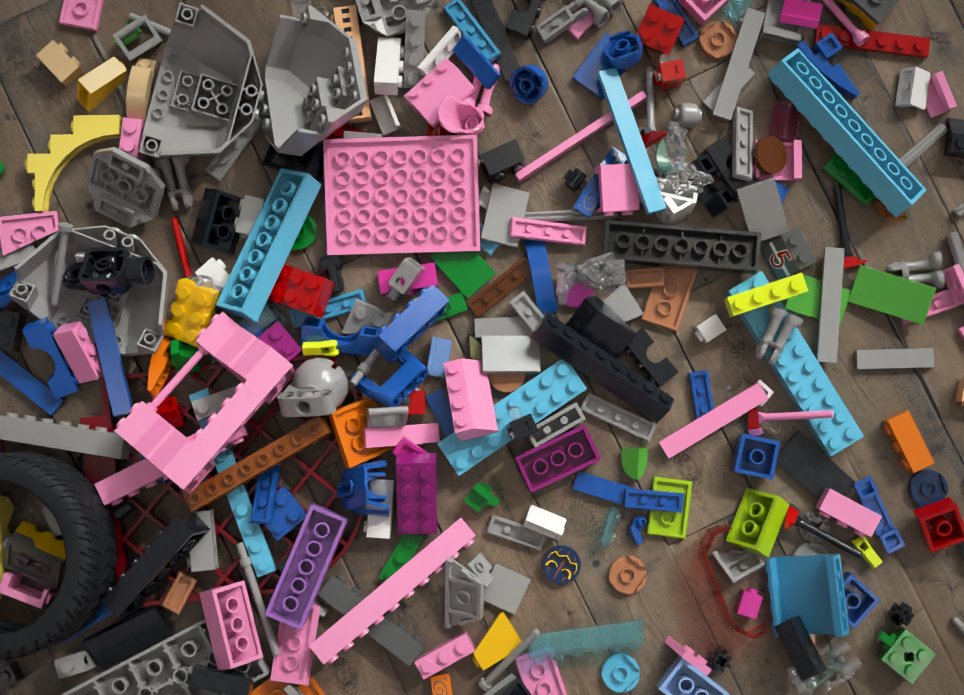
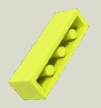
[724,273,808,318]

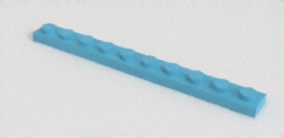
[189,388,277,577]

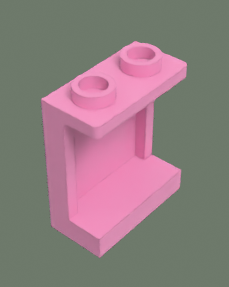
[752,140,802,181]
[594,164,640,216]
[0,571,60,609]

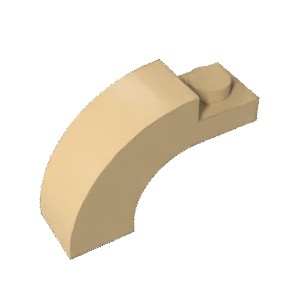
[126,58,158,122]

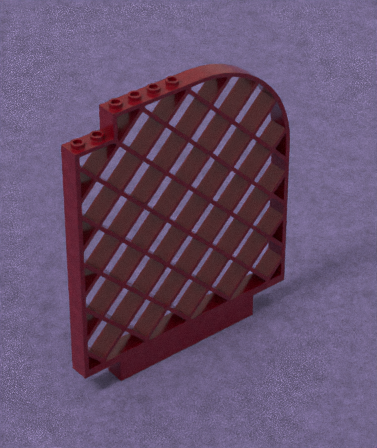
[80,355,369,607]

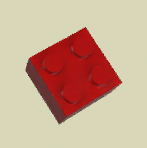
[637,4,685,57]
[913,497,964,553]

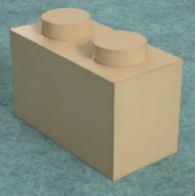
[37,40,83,87]

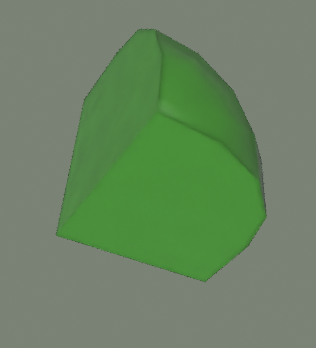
[621,447,648,480]

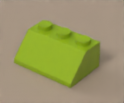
[726,488,789,558]

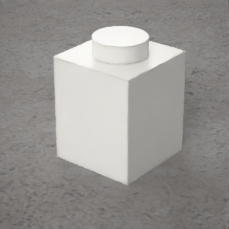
[694,314,726,344]

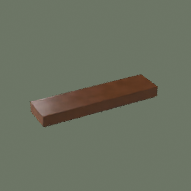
[466,256,531,319]

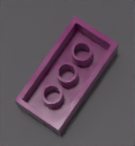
[514,424,602,493]
[396,453,438,534]

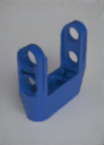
[348,350,428,407]

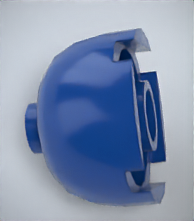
[604,31,643,69]
[509,64,549,104]

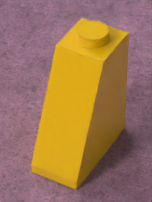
[76,57,127,112]
[472,610,521,671]

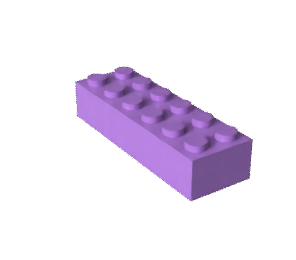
[265,503,350,630]

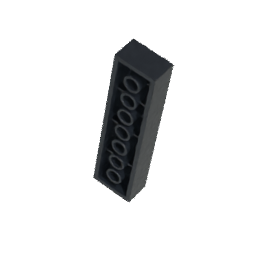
[602,220,761,274]

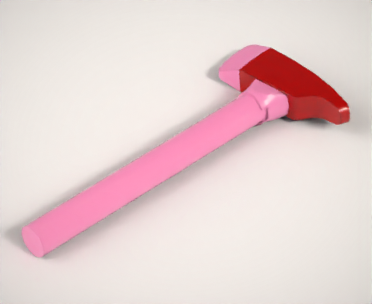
[748,408,834,436]

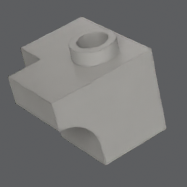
[464,552,494,589]

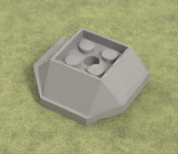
[355,0,436,38]
[86,147,165,228]

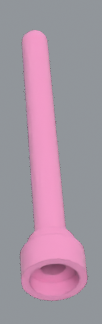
[822,0,870,47]

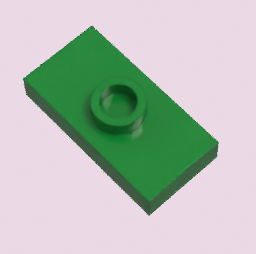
[436,292,468,322]

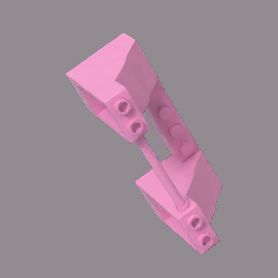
[115,312,295,494]

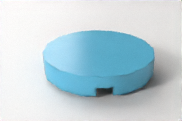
[601,653,640,693]

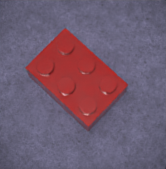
[268,264,335,319]

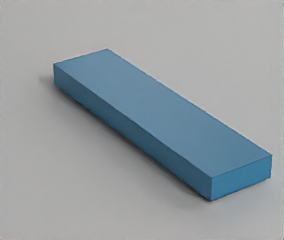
[443,0,502,63]
[289,289,366,328]

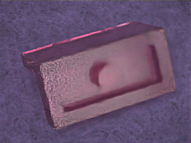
[768,101,801,142]

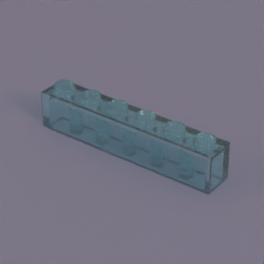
[525,620,646,663]

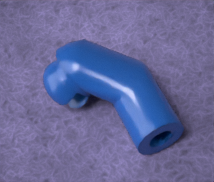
[629,516,647,545]

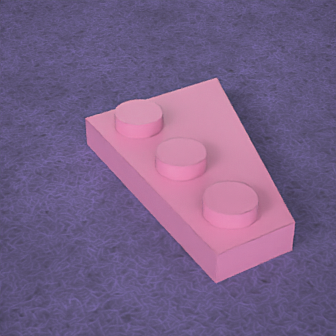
[0,211,59,256]

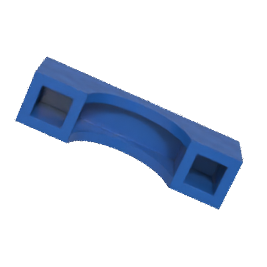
[23,317,80,399]
[301,317,381,357]

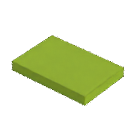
[646,476,692,539]

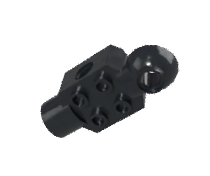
[62,247,155,294]

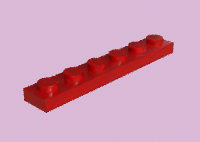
[814,24,931,58]

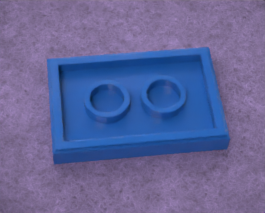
[572,32,626,101]

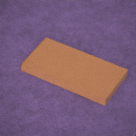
[641,266,698,332]

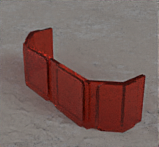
[697,524,771,639]

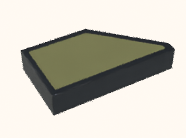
[468,333,482,361]

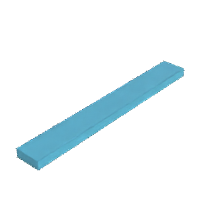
[597,68,666,215]

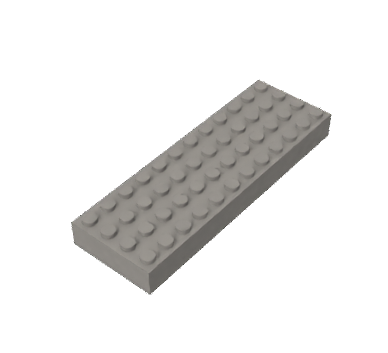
[60,618,272,695]

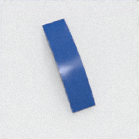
[525,240,557,315]
[853,475,906,554]

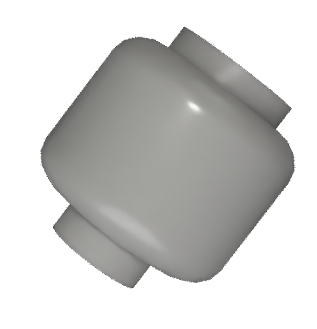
[672,102,702,128]

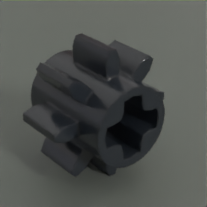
[564,168,587,192]
[888,602,915,627]
[708,647,733,673]

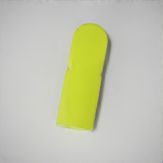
[302,340,339,356]
[851,535,882,569]

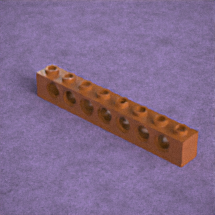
[182,416,333,512]

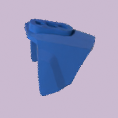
[337,460,390,517]

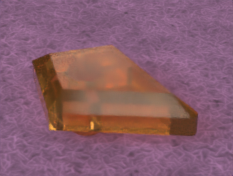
[875,200,907,221]

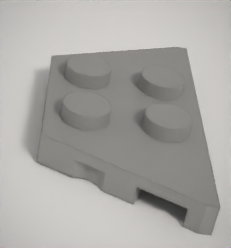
[445,557,484,629]

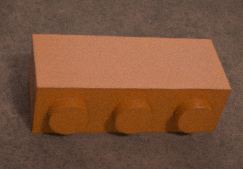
[883,410,934,473]

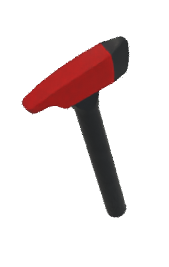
[833,185,868,269]
[783,503,863,559]

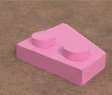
[664,636,711,676]

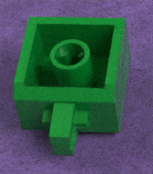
[876,626,936,684]

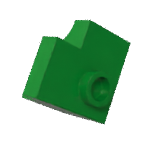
[170,339,201,373]
[463,482,500,512]

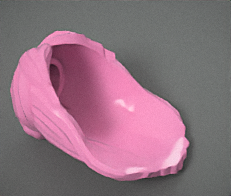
[436,96,485,135]

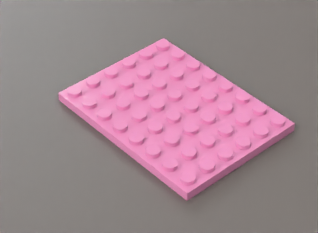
[323,135,480,255]

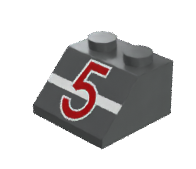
[760,228,817,280]

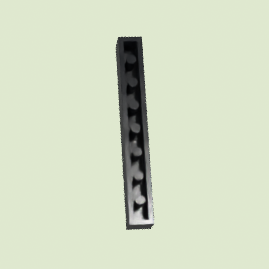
[530,312,674,423]

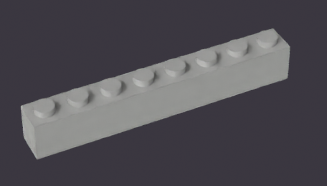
[0,411,131,459]

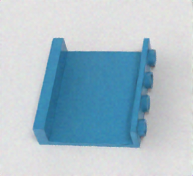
[765,554,849,637]

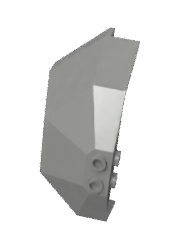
[139,3,264,158]
[260,5,368,156]
[8,225,169,357]

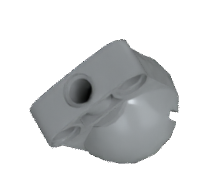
[277,358,348,417]

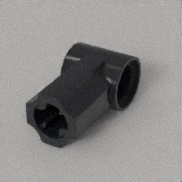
[320,255,345,294]

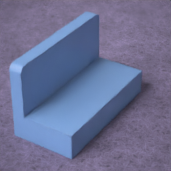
[427,336,452,378]

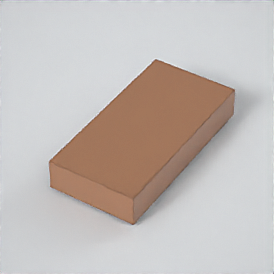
[625,267,665,290]
[161,570,198,615]

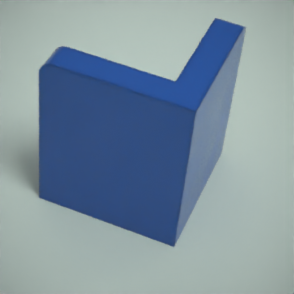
[812,32,843,61]

